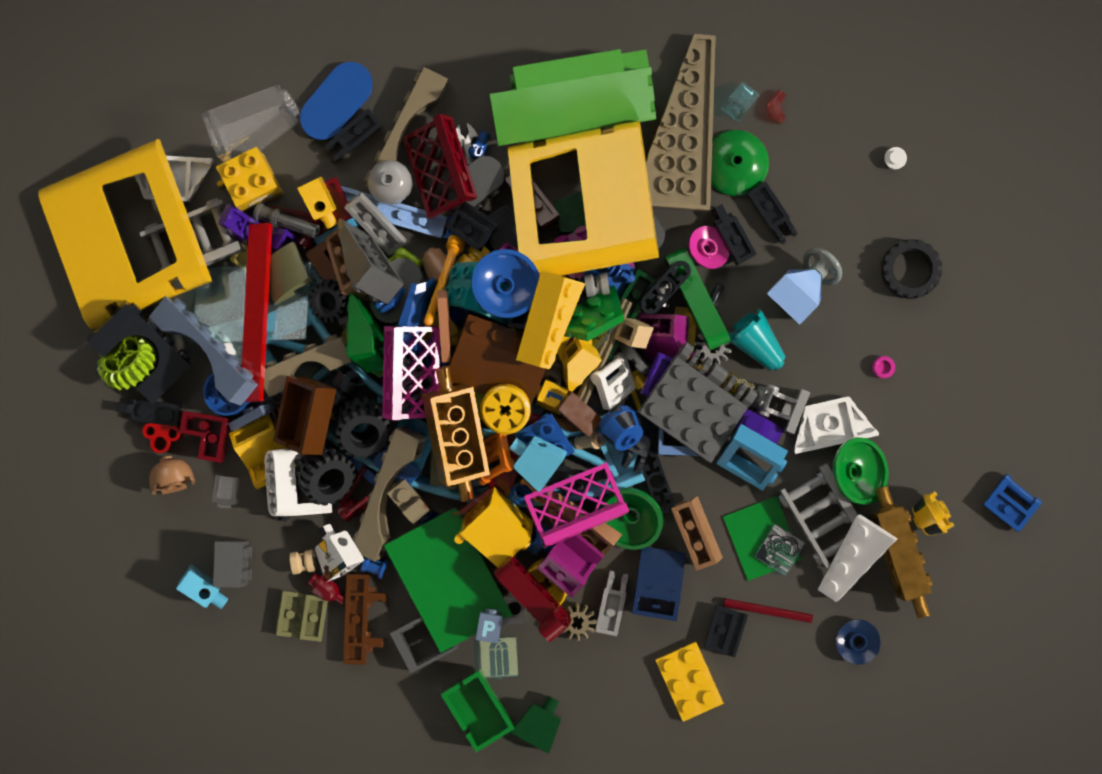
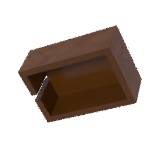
[273,376,336,455]

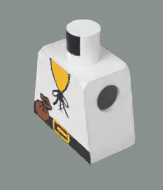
[315,524,364,582]

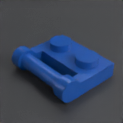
[982,473,1042,532]

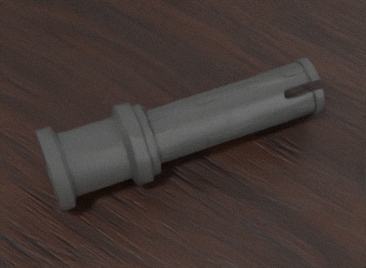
[253,202,320,239]

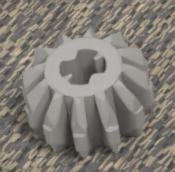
[694,334,732,366]

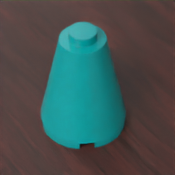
[728,309,786,371]

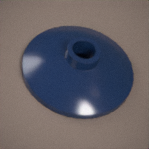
[836,619,881,665]

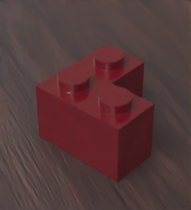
[179,411,232,463]

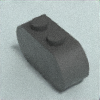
[443,156,505,212]
[369,258,424,325]

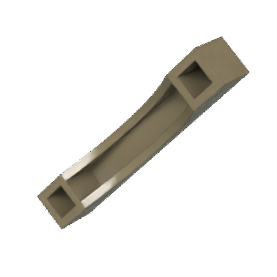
[364,67,449,189]
[353,426,428,562]

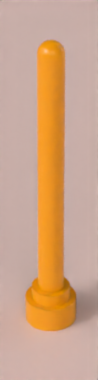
[424,235,465,326]

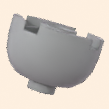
[367,160,413,206]

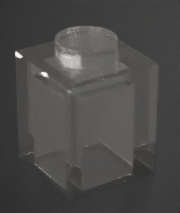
[212,475,241,509]

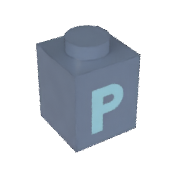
[476,608,503,644]

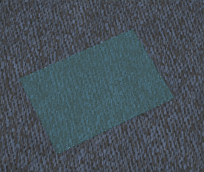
[191,262,312,345]

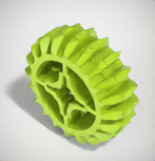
[97,335,157,390]

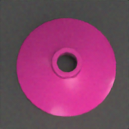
[689,226,729,269]

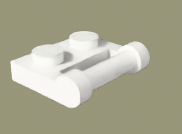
[590,352,636,410]

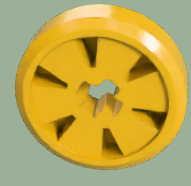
[480,384,531,434]

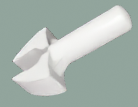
[456,123,478,166]

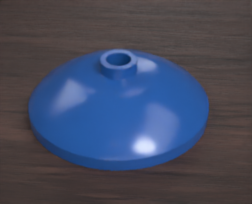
[471,249,540,318]

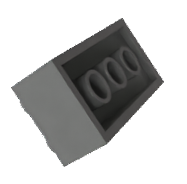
[337,218,404,304]

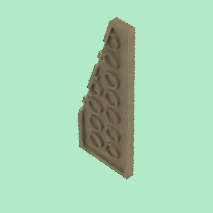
[646,34,716,211]

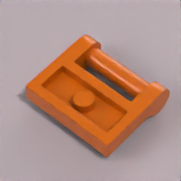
[477,433,515,485]

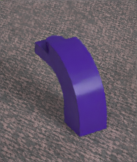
[218,204,299,255]

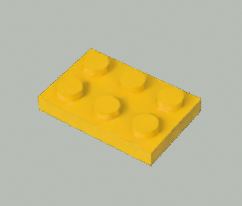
[655,641,724,722]

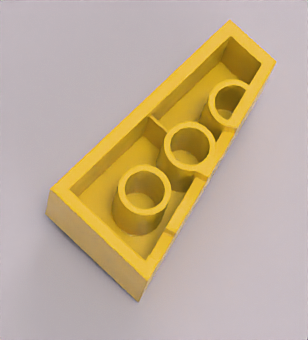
[516,271,585,369]

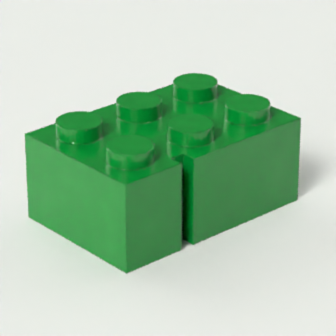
[441,668,515,752]

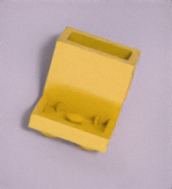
[229,414,296,490]

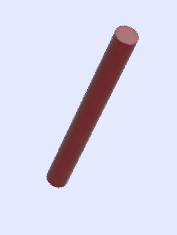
[723,598,813,623]

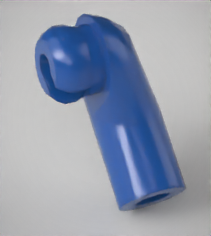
[468,131,490,159]
[373,288,405,313]

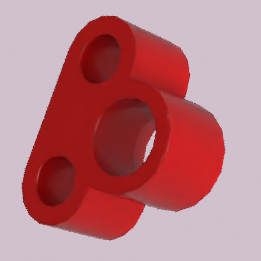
[142,423,183,453]

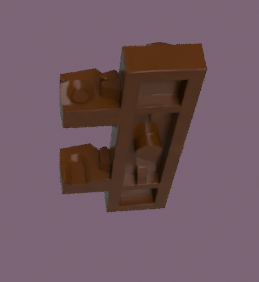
[343,574,387,665]

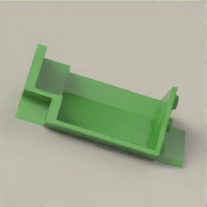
[490,49,656,146]

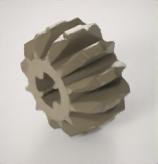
[562,603,597,641]

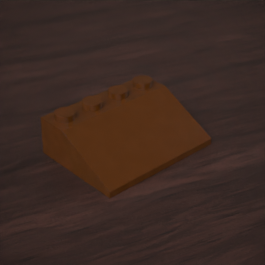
[449,314,546,405]

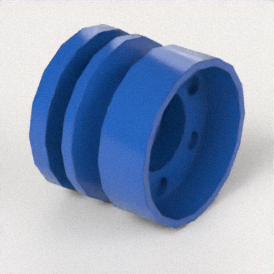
[203,373,256,416]

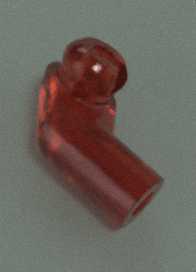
[767,90,787,124]

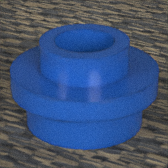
[509,484,531,506]

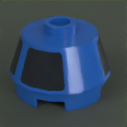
[599,406,643,451]

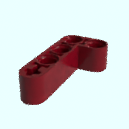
[494,556,572,642]

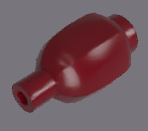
[307,573,346,605]

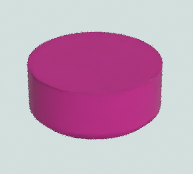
[872,356,895,379]

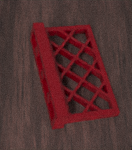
[403,114,477,219]

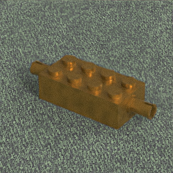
[421,366,490,502]
[870,486,933,619]

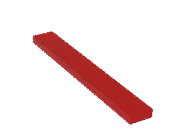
[241,223,272,402]

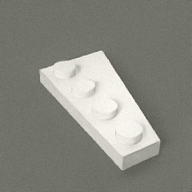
[818,515,898,602]

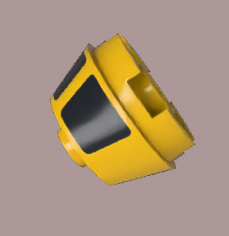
[912,491,954,536]

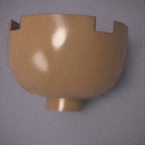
[149,456,196,495]

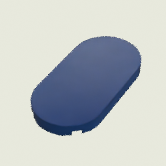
[300,62,373,140]

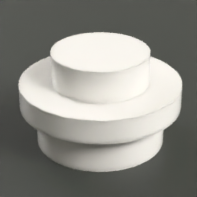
[884,147,907,169]

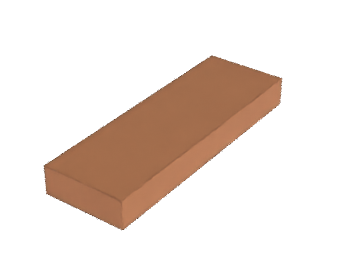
[437,290,452,362]

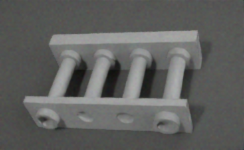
[139,198,245,270]
[778,464,858,568]

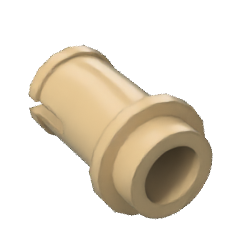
[574,431,604,450]

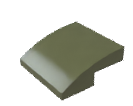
[269,241,312,305]
[275,590,328,642]

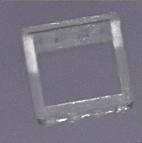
[201,84,300,162]

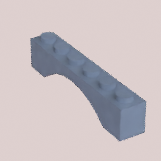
[149,296,258,405]

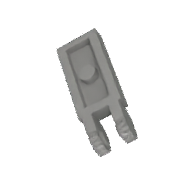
[595,571,628,637]

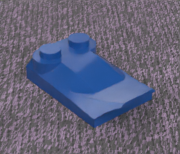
[398,278,438,357]

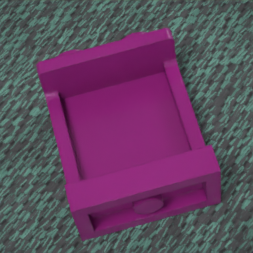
[537,534,604,598]

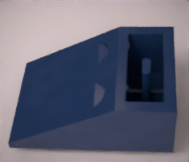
[631,547,686,621]

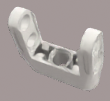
[265,448,333,516]

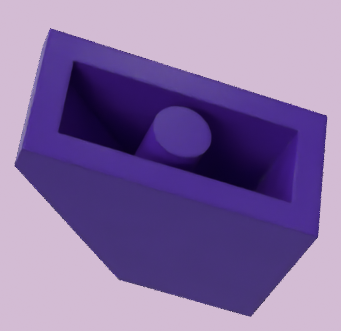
[734,409,784,444]

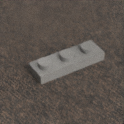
[344,192,407,255]

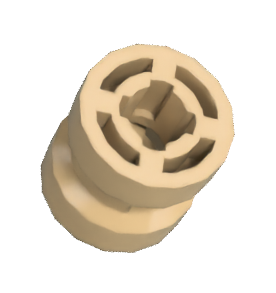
[290,549,316,575]

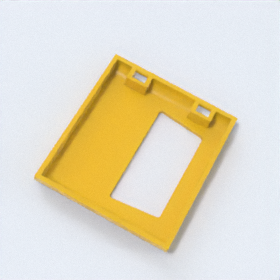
[508,121,659,276]
[38,139,212,329]

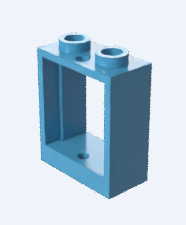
[716,424,788,491]

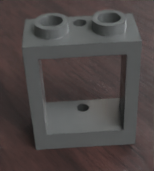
[390,616,459,674]

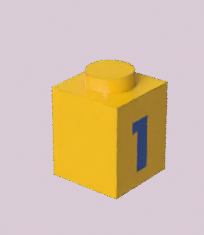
[535,380,569,415]

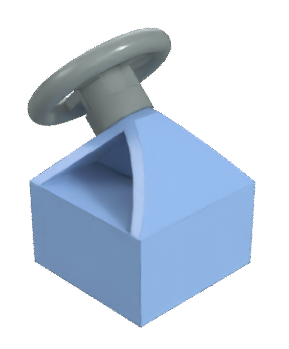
[767,248,842,324]

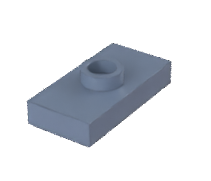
[228,402,276,431]

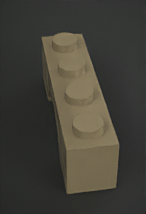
[264,334,353,397]

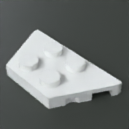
[135,156,213,202]
[794,396,879,454]

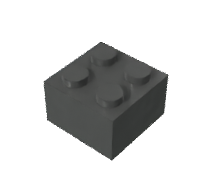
[213,540,252,588]

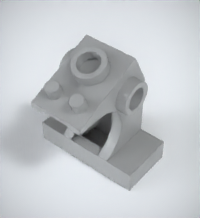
[751,384,810,434]

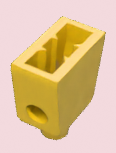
[298,176,338,229]

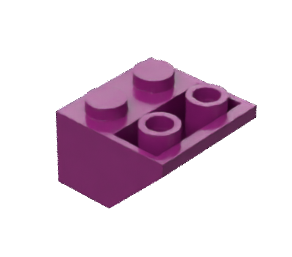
[637,314,689,361]

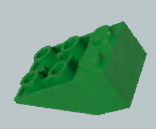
[345,293,384,372]

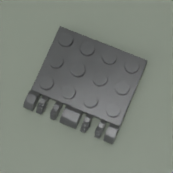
[638,342,758,463]

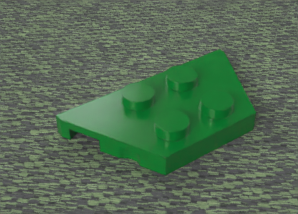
[564,285,624,341]

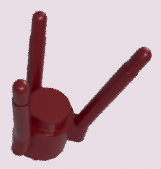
[337,466,369,522]

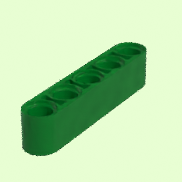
[664,247,730,351]

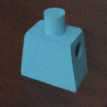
[509,436,567,492]
[176,564,229,610]

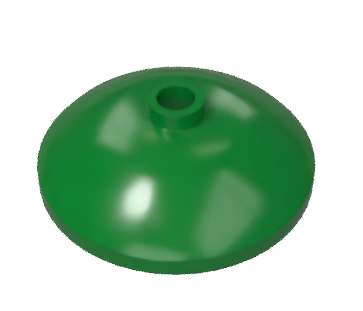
[711,130,769,196]
[833,437,889,505]
[598,488,663,550]

